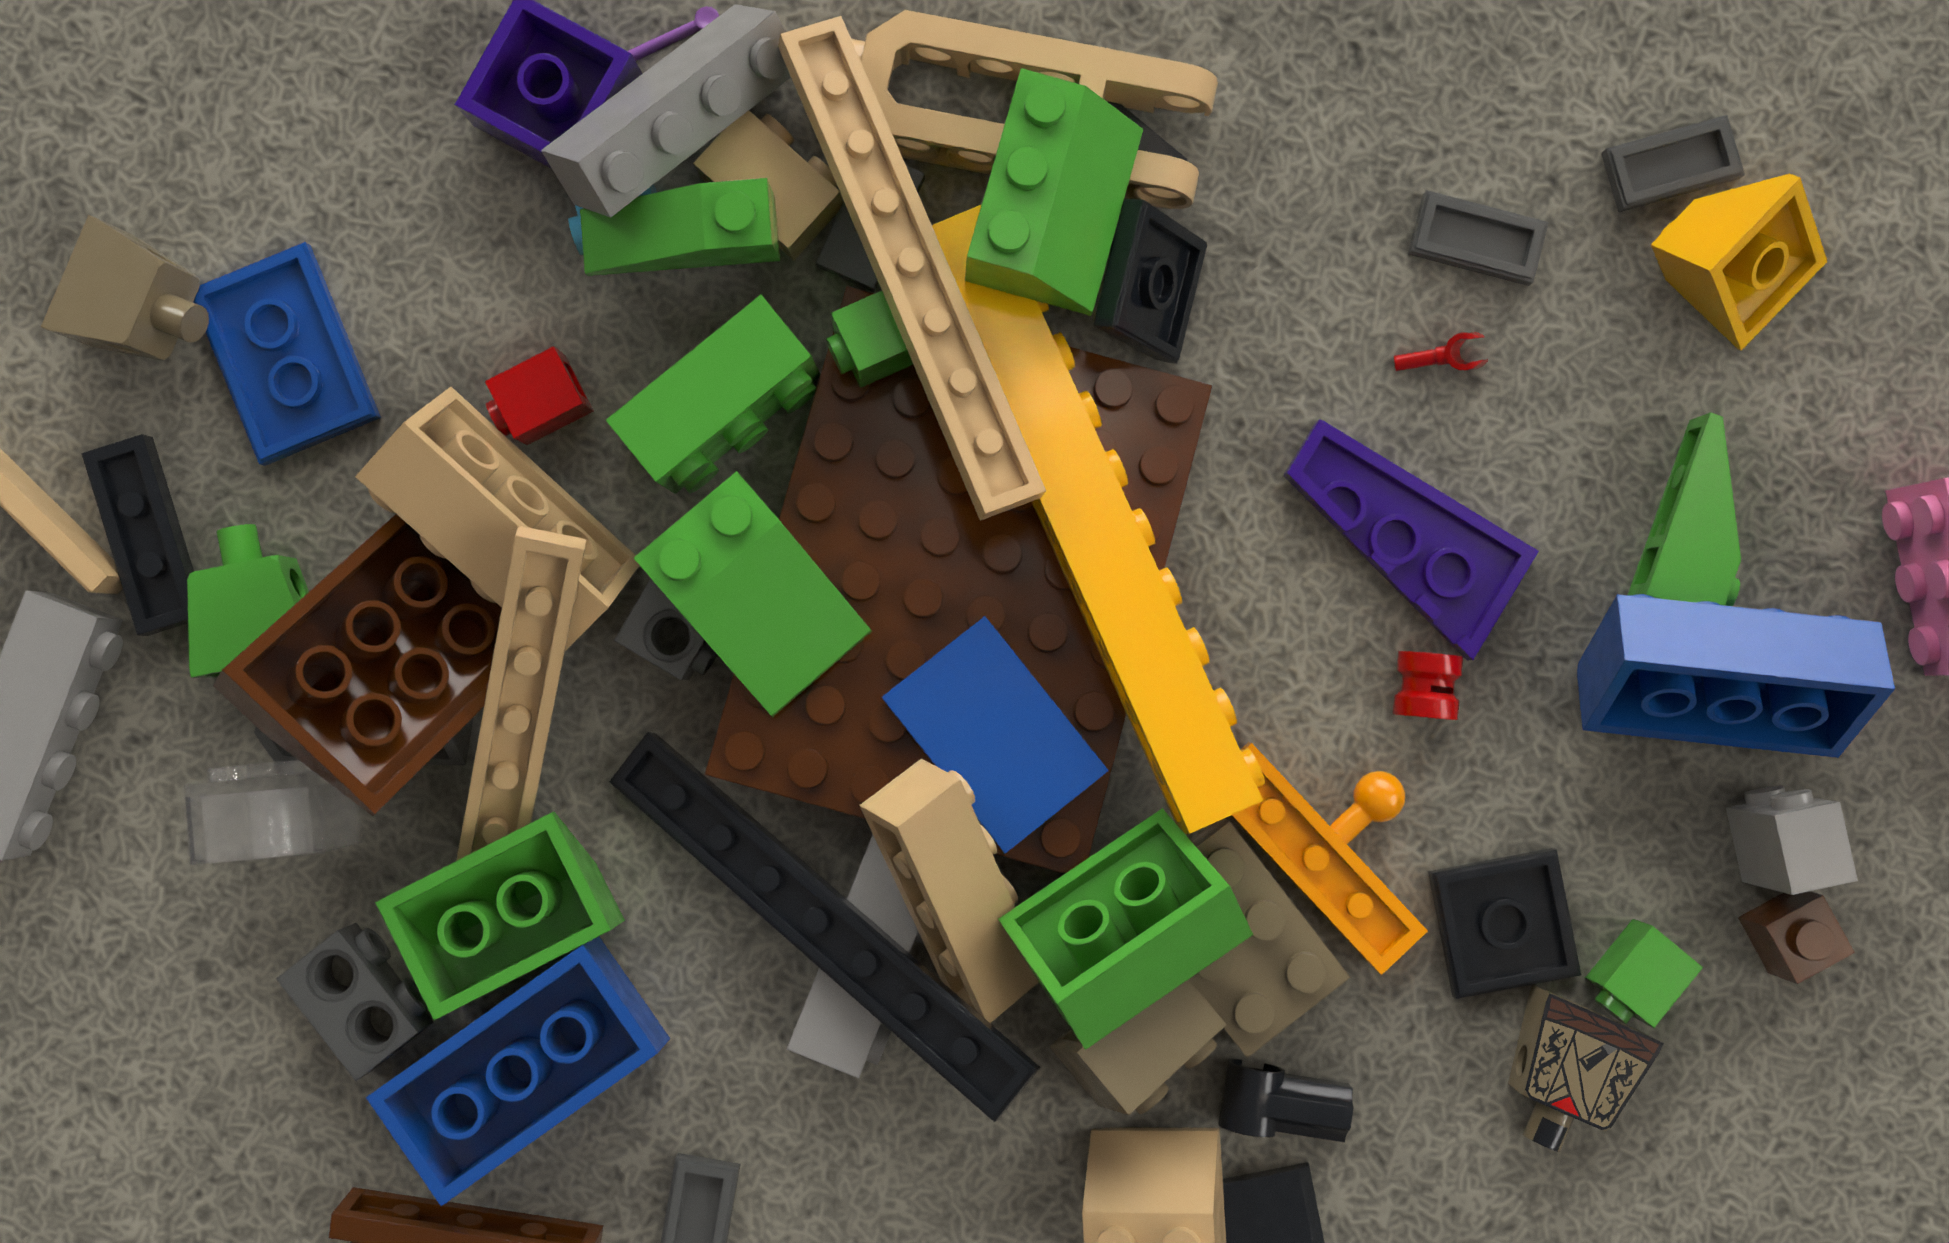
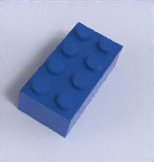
[1577,594,1895,758]
[366,936,670,1206]

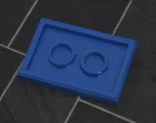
[193,242,381,466]
[882,616,1109,854]

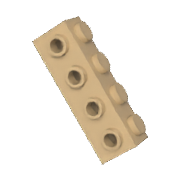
[859,759,1039,1023]

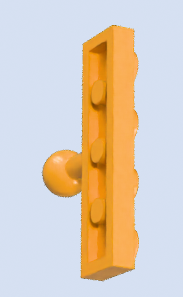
[1231,742,1428,975]

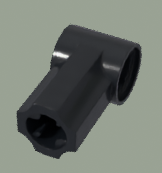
[1218,1059,1354,1143]

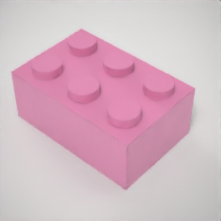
[1882,477,1949,676]

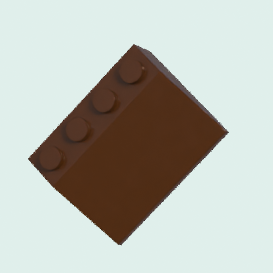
[213,514,502,816]

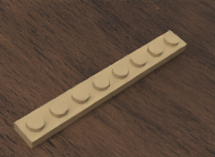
[778,16,1046,521]

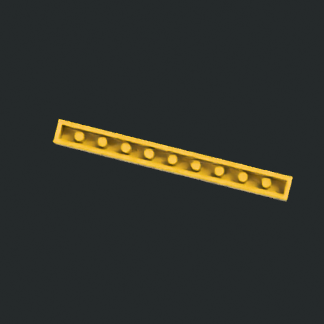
[932,204,1265,834]

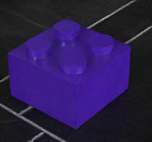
[454,0,643,169]

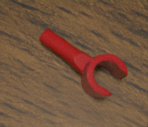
[1394,332,1488,371]

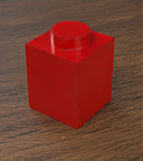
[485,346,594,445]

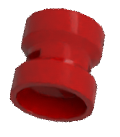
[1393,651,1463,720]

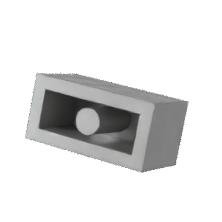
[1726,786,1858,895]

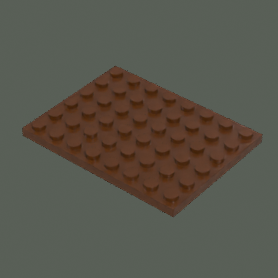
[705,286,1213,874]

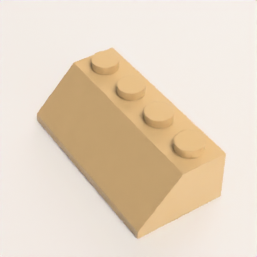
[355,387,640,651]

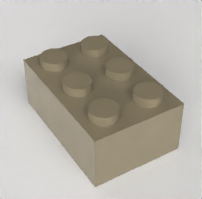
[1189,819,1351,1058]

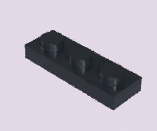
[81,434,194,636]

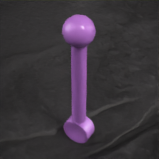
[628,6,719,61]

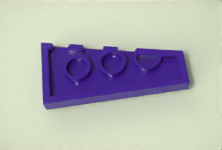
[1283,419,1539,661]

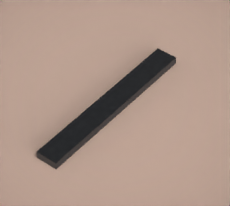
[609,732,1041,1122]

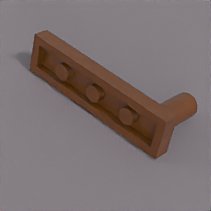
[329,1187,604,1243]

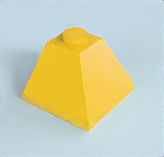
[1651,173,1828,351]

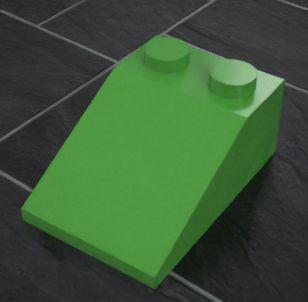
[634,471,872,717]

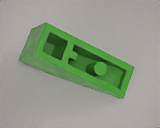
[580,178,780,276]
[1628,412,1741,606]

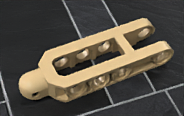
[851,10,1218,209]

